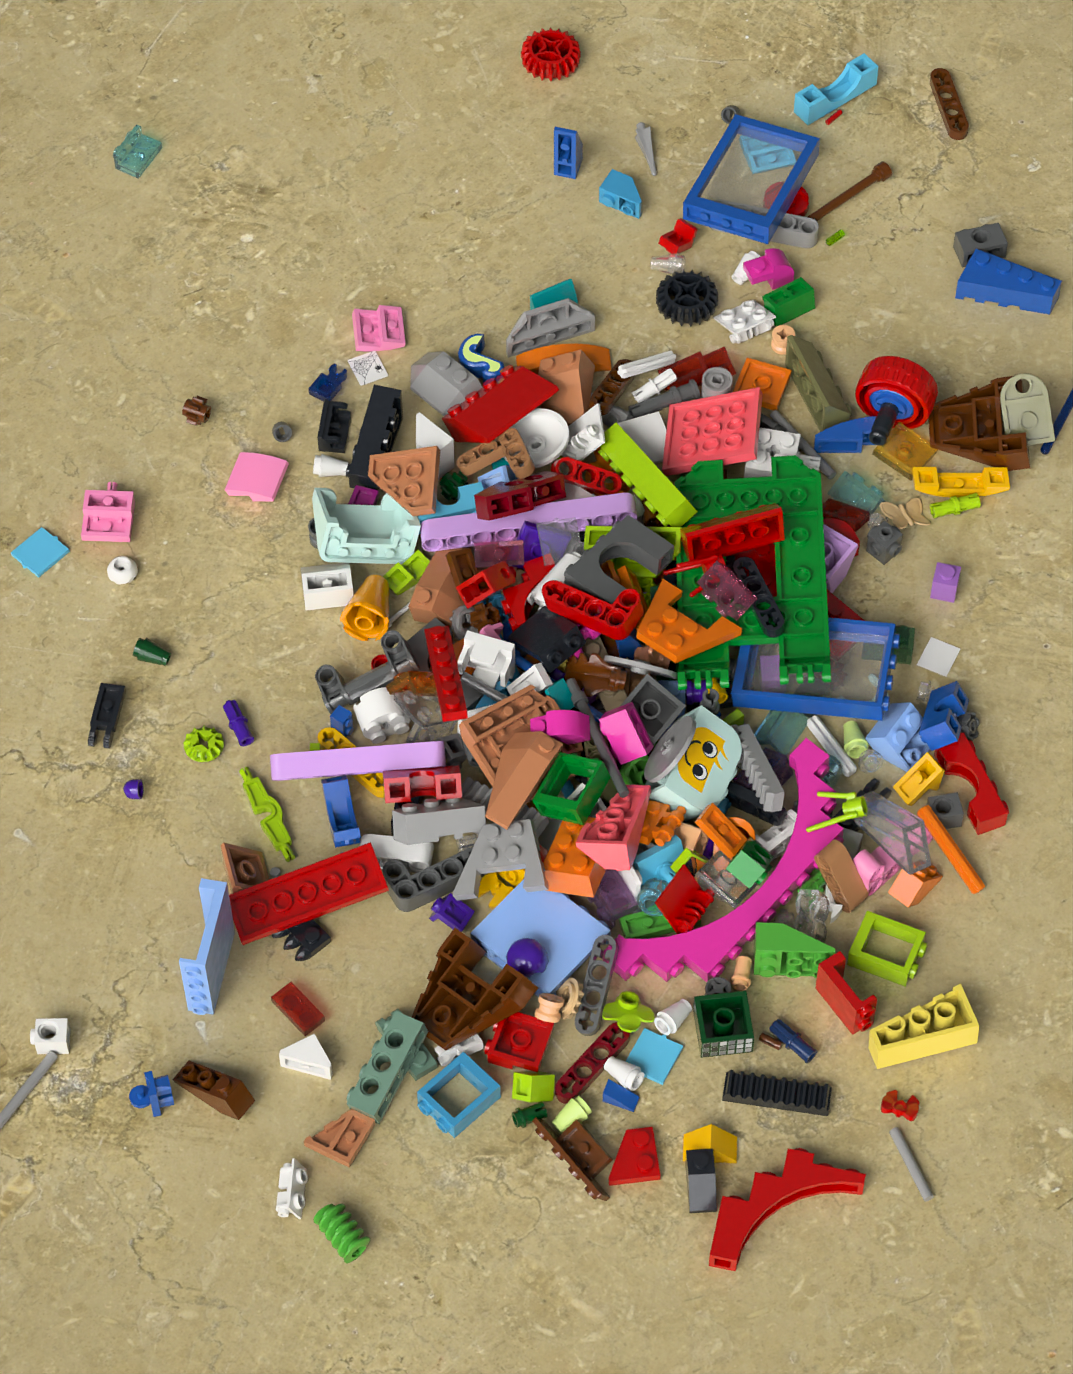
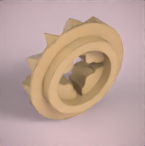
[557,978,584,1020]

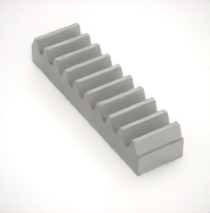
[734,724,785,812]
[461,776,549,838]

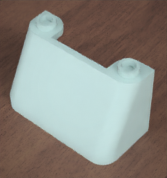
[312,488,421,564]

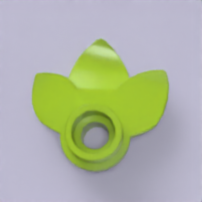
[602,991,655,1033]

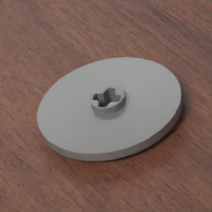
[603,655,678,679]
[644,716,696,783]

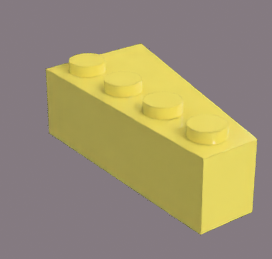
[868,984,979,1069]

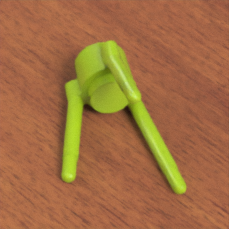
[806,791,868,832]

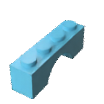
[794,53,879,125]

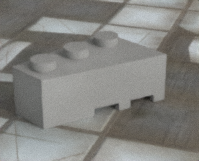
[392,798,486,845]

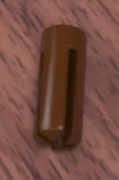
[759,1033,783,1051]

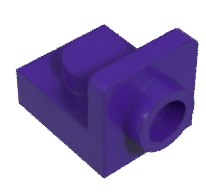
[429,893,475,932]

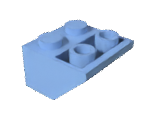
[865,702,930,772]

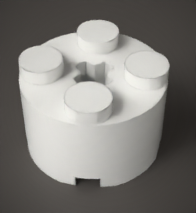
[353,687,410,744]

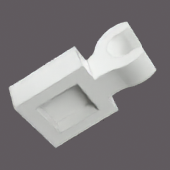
[435,1034,484,1066]

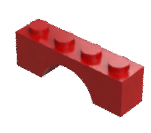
[934,732,1009,835]

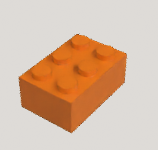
[543,817,606,898]

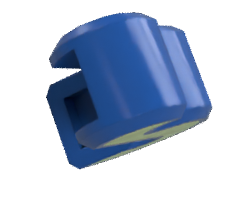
[458,333,504,383]

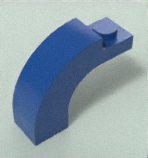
[321,775,361,848]

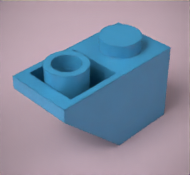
[599,169,642,219]

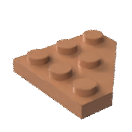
[368,446,441,516]

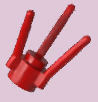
[663,553,726,597]

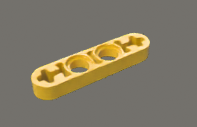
[317,727,384,798]

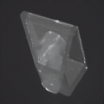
[694,850,758,908]

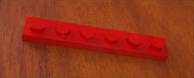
[424,626,468,722]

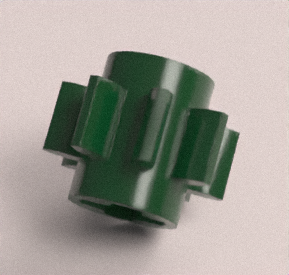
[440,471,469,501]

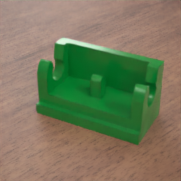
[762,277,815,327]

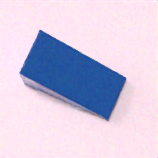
[603,1079,640,1112]

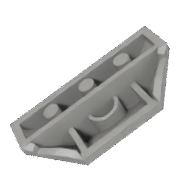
[506,298,595,358]
[410,351,483,416]

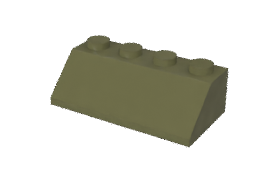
[785,335,852,432]

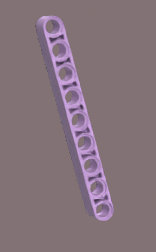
[420,493,638,552]

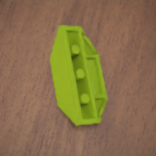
[584,526,682,578]

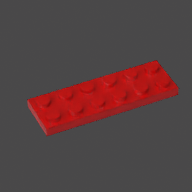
[229,842,389,945]

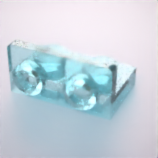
[113,125,162,179]
[827,471,886,522]

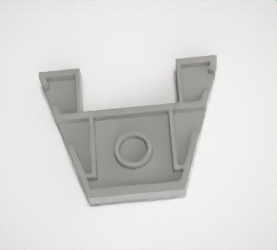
[453,819,549,901]

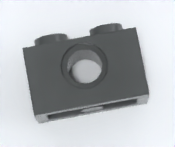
[953,222,1008,268]

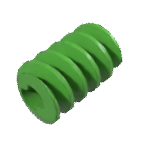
[313,1204,370,1264]

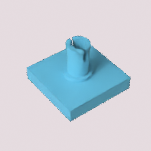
[633,835,684,901]

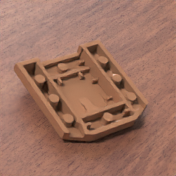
[459,685,583,804]

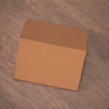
[221,843,269,894]

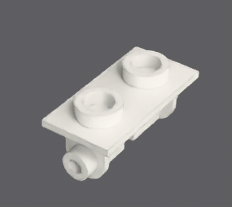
[276,1158,308,1219]

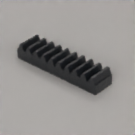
[722,1070,832,1116]

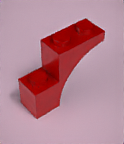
[501,554,555,632]

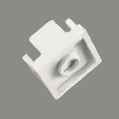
[457,630,515,689]

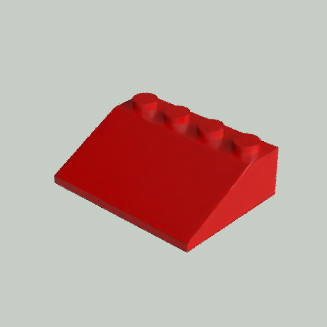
[442,365,559,443]

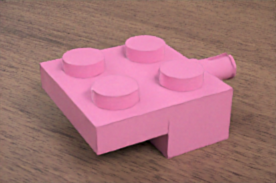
[81,482,135,542]

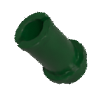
[512,1101,548,1128]

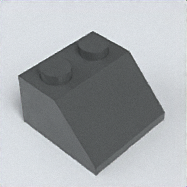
[620,674,686,745]

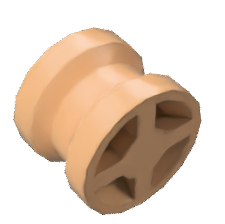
[771,325,795,355]
[534,993,565,1023]

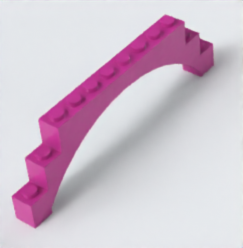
[602,738,844,982]

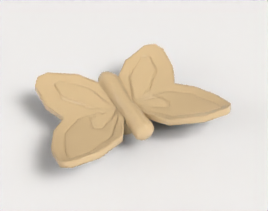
[879,498,931,529]

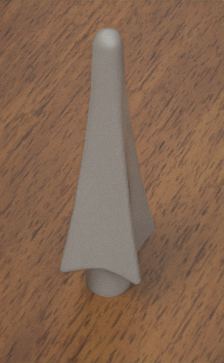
[635,122,657,176]

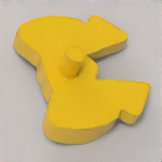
[478,872,514,909]

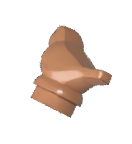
[634,645,671,670]

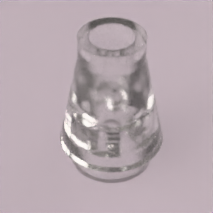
[650,253,686,274]

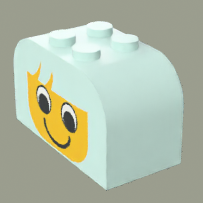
[645,705,742,823]

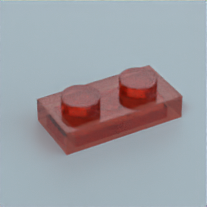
[822,498,870,532]
[271,982,325,1036]

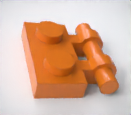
[639,800,686,847]

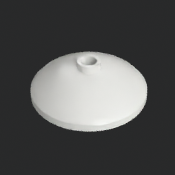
[503,408,570,468]

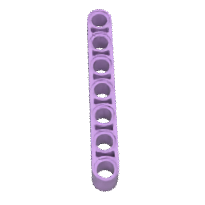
[270,741,446,781]

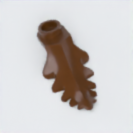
[564,653,627,697]

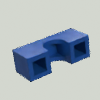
[919,681,969,751]

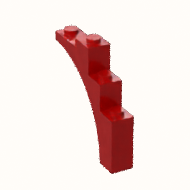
[709,1148,866,1271]

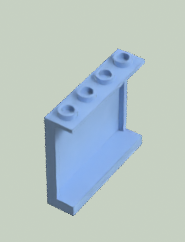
[179,878,235,1015]
[470,879,611,997]

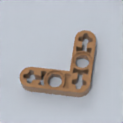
[456,428,535,479]

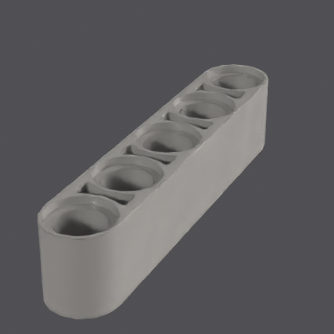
[710,200,819,248]

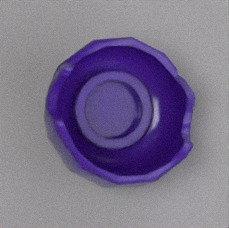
[506,938,549,978]

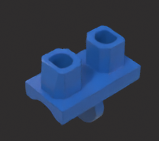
[129,1071,174,1117]

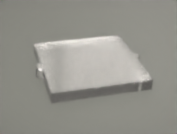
[536,517,583,566]

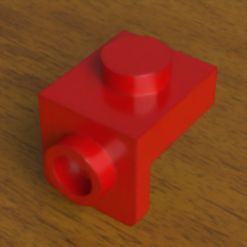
[658,218,697,255]

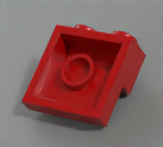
[484,1012,554,1073]

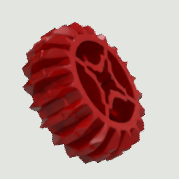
[521,27,581,81]

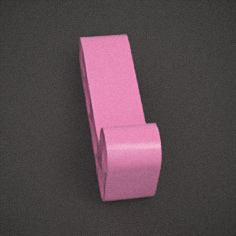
[852,816,933,896]

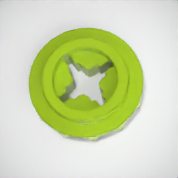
[183,725,224,762]

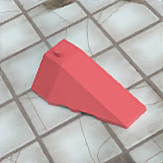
[576,785,651,871]

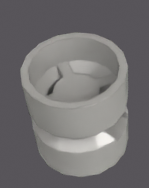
[701,367,733,398]

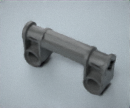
[315,630,420,714]

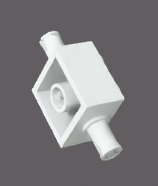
[744,428,821,478]

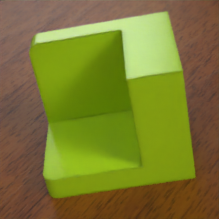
[512,1071,555,1103]

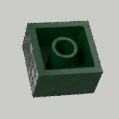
[693,991,754,1058]

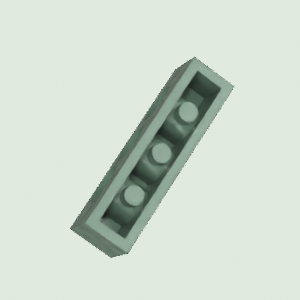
[346,1011,429,1124]

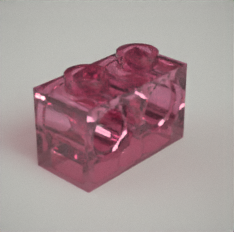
[697,561,757,620]

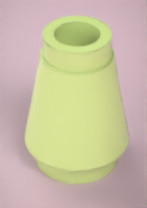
[843,721,868,759]
[552,1096,592,1134]

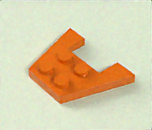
[636,579,742,663]

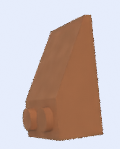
[538,350,595,426]

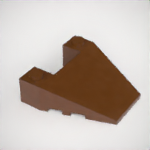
[928,376,1030,471]
[411,928,538,1051]

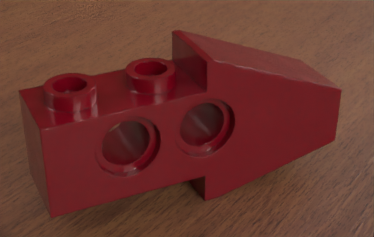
[474,471,566,521]

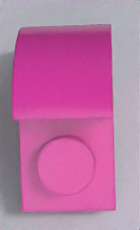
[743,248,794,290]
[530,710,590,745]

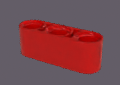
[551,457,622,495]

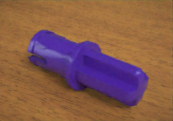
[223,700,254,747]

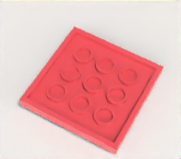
[662,387,763,476]

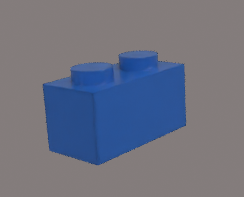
[330,705,354,737]

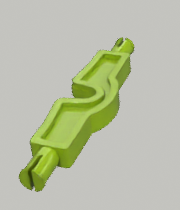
[239,767,296,862]

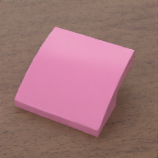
[352,305,406,352]
[225,452,289,501]

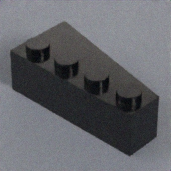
[346,384,403,490]

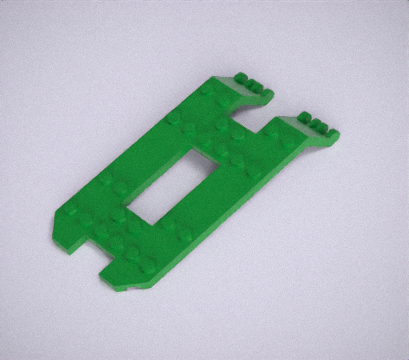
[675,455,831,690]

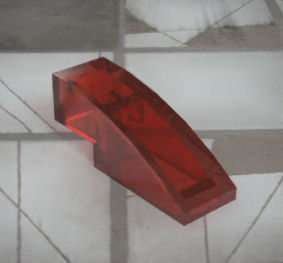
[658,346,737,391]

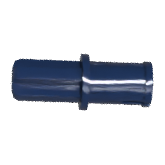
[769,1019,818,1064]

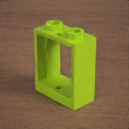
[847,911,928,987]

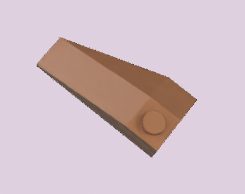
[408,547,468,628]
[485,731,563,830]

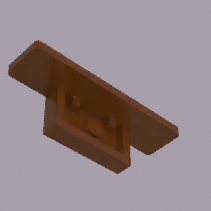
[532,1117,613,1201]

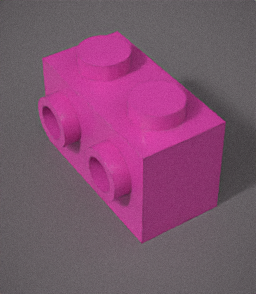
[599,702,654,765]

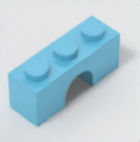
[417,482,484,534]

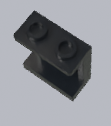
[508,606,586,673]

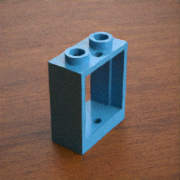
[417,1052,501,1138]

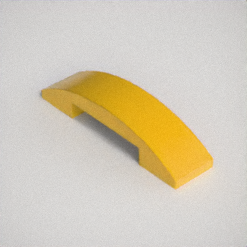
[912,467,1010,498]

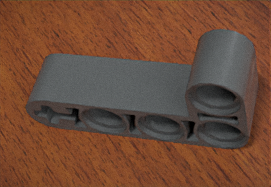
[382,847,484,912]

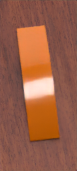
[516,343,611,375]

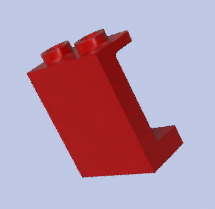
[815,951,877,1035]

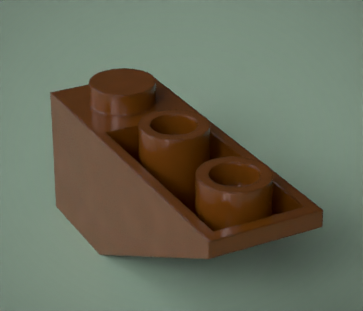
[172,1060,255,1120]

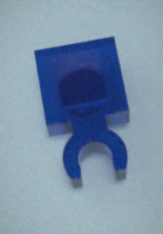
[308,363,347,402]

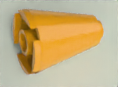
[340,575,389,641]

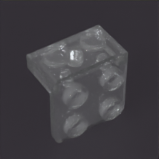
[393,687,458,743]

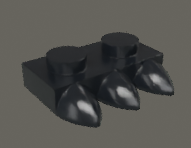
[272,919,331,961]

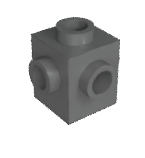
[866,521,903,565]

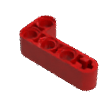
[542,580,644,640]

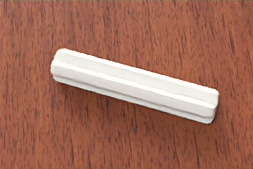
[617,351,677,379]
[807,715,857,777]

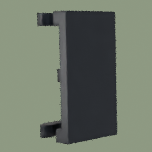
[317,399,351,453]

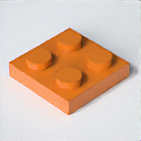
[733,358,792,410]

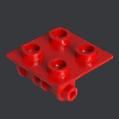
[655,864,715,934]

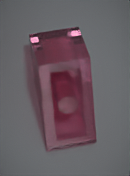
[474,540,525,567]

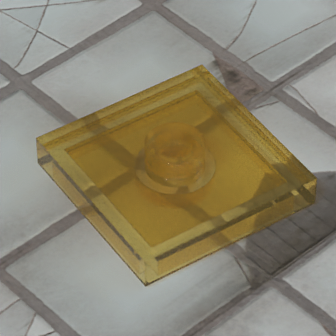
[872,422,938,481]

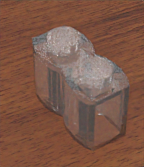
[793,889,830,943]

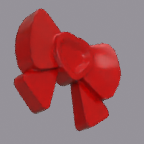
[880,1090,920,1121]

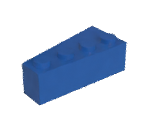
[955,249,1062,315]

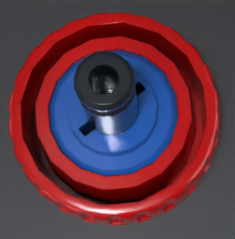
[855,356,938,446]

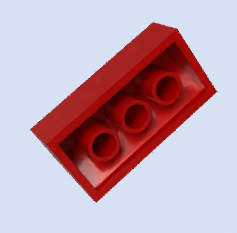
[680,503,785,561]

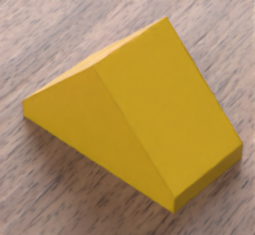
[683,1124,737,1163]

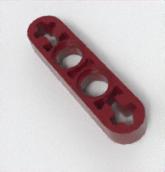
[555,1022,630,1104]

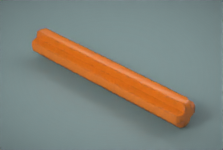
[917,805,985,894]

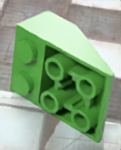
[754,922,835,978]

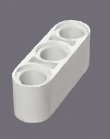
[360,834,434,872]

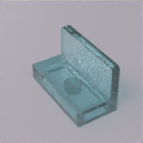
[754,710,808,757]

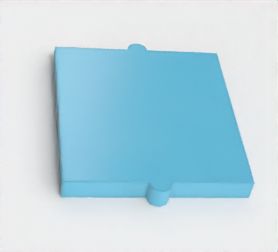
[11,527,70,578]
[625,1028,683,1085]

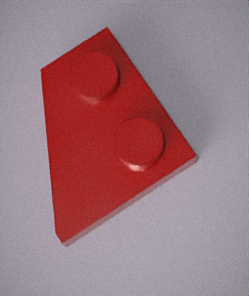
[608,1127,660,1186]

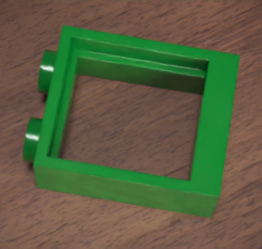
[532,752,611,825]

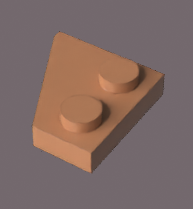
[304,1109,375,1168]

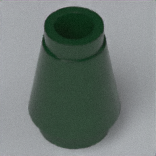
[133,638,171,666]

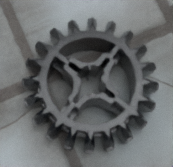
[656,269,718,327]

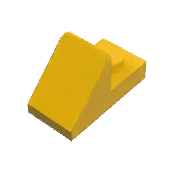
[893,752,945,806]

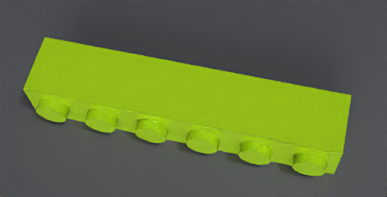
[598,422,697,527]

